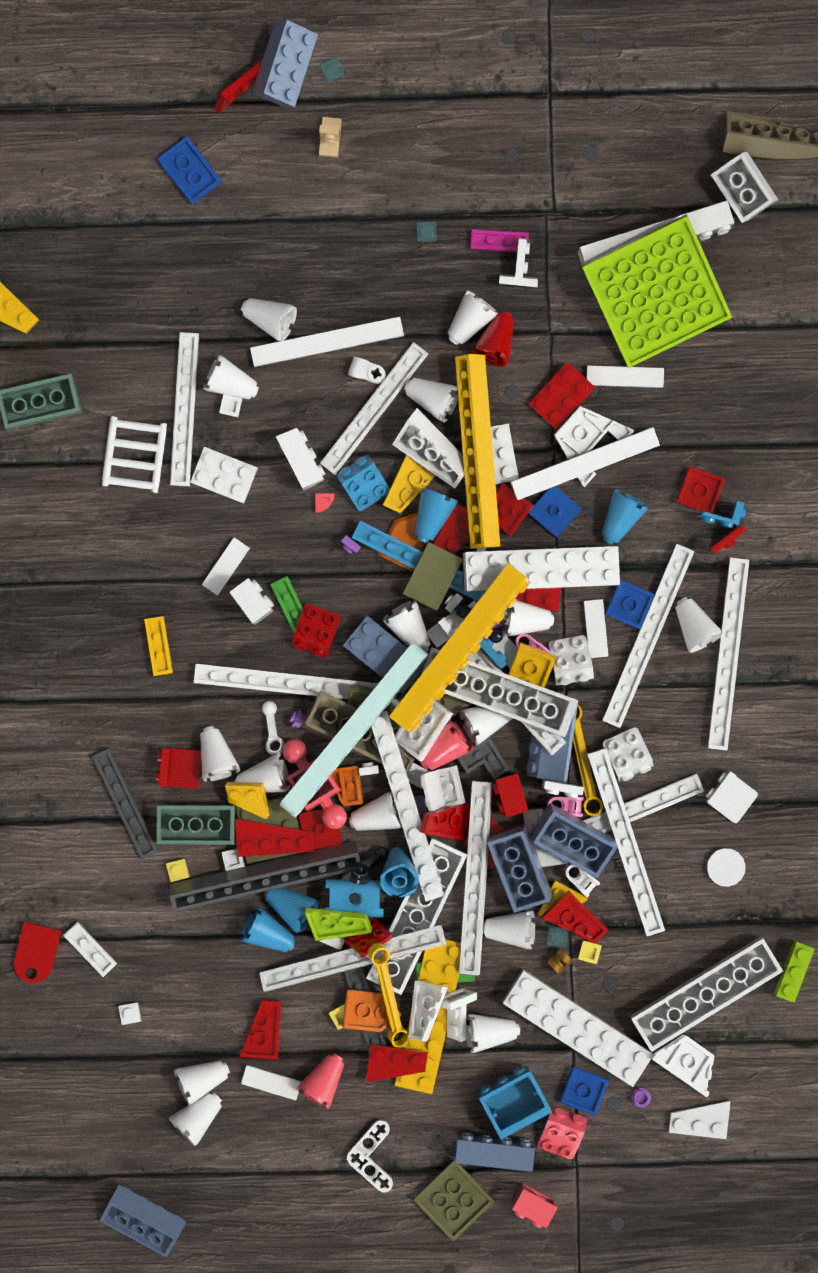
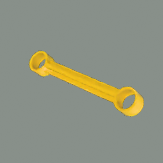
[573,704,603,816]
[368,943,409,1048]

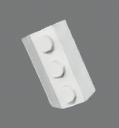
[276,428,325,490]

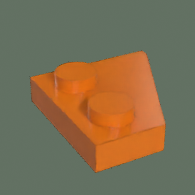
[332,765,364,806]

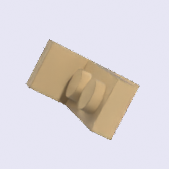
[319,117,342,158]

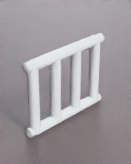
[102,416,167,493]

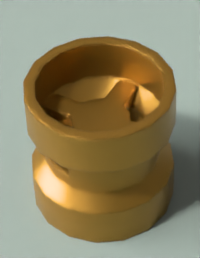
[546,948,573,975]

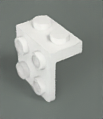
[549,635,594,685]
[603,728,654,781]
[420,765,465,812]
[705,771,758,823]

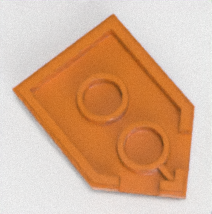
[377,512,426,571]
[342,989,401,1032]

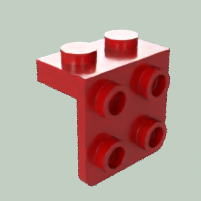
[291,604,341,657]
[156,748,201,789]
[343,917,393,957]

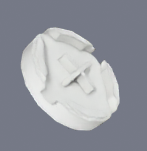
[707,848,746,887]

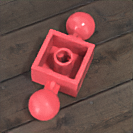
[283,739,347,829]

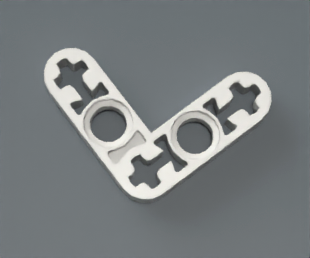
[347,1119,393,1192]

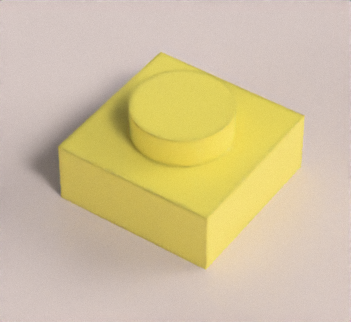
[166,858,190,882]
[578,940,602,964]
[329,1004,345,1030]

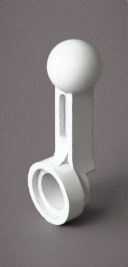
[262,701,285,756]

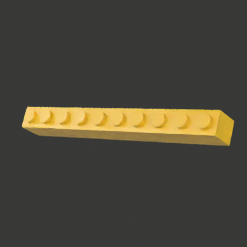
[455,354,500,549]
[389,563,530,732]

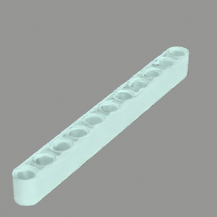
[280,642,429,818]

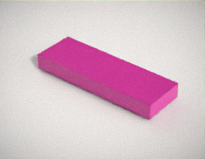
[470,229,529,252]

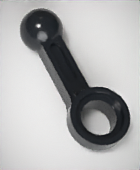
[456,603,503,643]
[350,846,389,885]

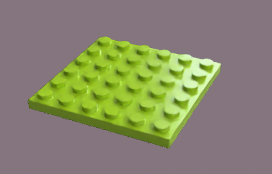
[581,214,732,368]

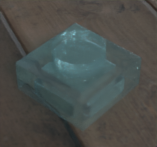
[417,222,436,242]
[546,926,568,948]

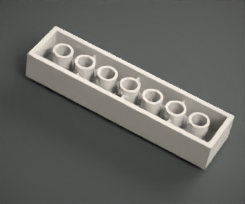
[578,201,734,274]
[463,546,620,592]
[422,647,578,737]
[366,837,467,995]
[630,936,783,1052]
[502,969,653,1087]

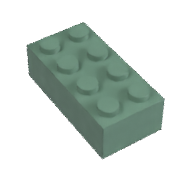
[0,374,82,431]
[157,805,236,845]

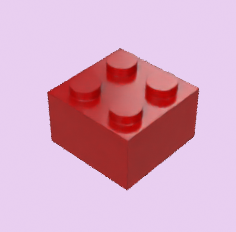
[493,773,528,817]

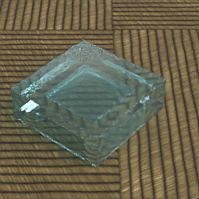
[320,57,346,83]

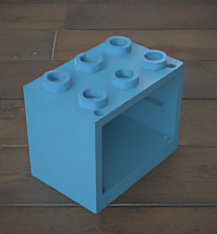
[478,1065,552,1140]

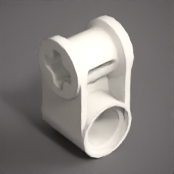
[347,356,386,384]
[564,863,601,898]

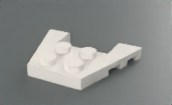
[554,406,634,487]

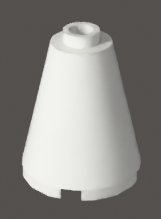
[447,290,498,345]
[241,298,297,341]
[203,355,259,399]
[405,378,458,422]
[675,597,723,653]
[383,600,430,652]
[499,600,554,637]
[460,706,513,746]
[200,726,240,782]
[235,754,290,793]
[349,792,402,831]
[483,911,535,949]
[466,1014,520,1053]
[174,1060,230,1105]
[169,1093,222,1146]

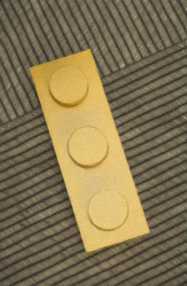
[144,616,173,676]

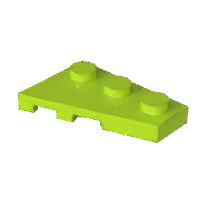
[305,908,372,941]

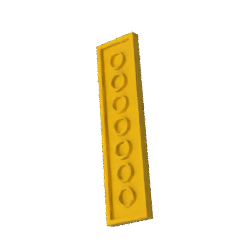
[395,939,461,1094]

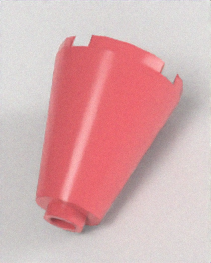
[420,719,474,770]
[296,1053,344,1109]

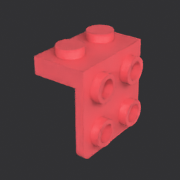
[537,1105,588,1159]

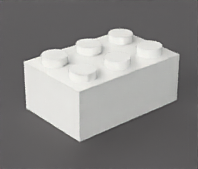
[711,152,778,223]
[230,578,274,625]

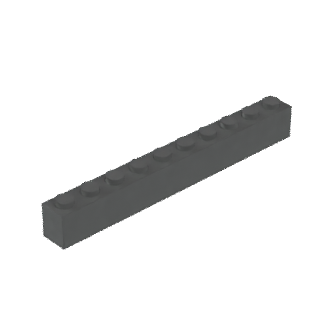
[169,841,361,912]

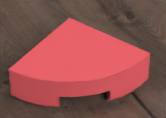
[315,493,335,513]

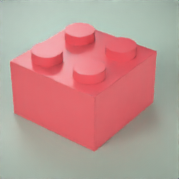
[511,1183,558,1228]

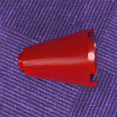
[472,311,514,367]

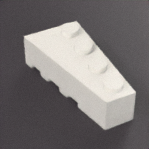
[392,408,465,488]

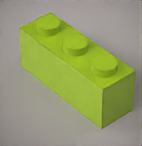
[774,940,815,1003]

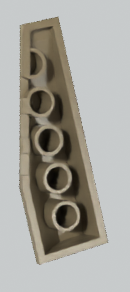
[722,111,818,159]
[301,690,415,775]

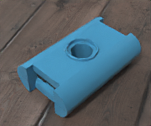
[325,879,384,917]

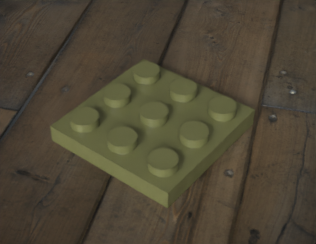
[236,797,303,863]
[413,1159,495,1242]

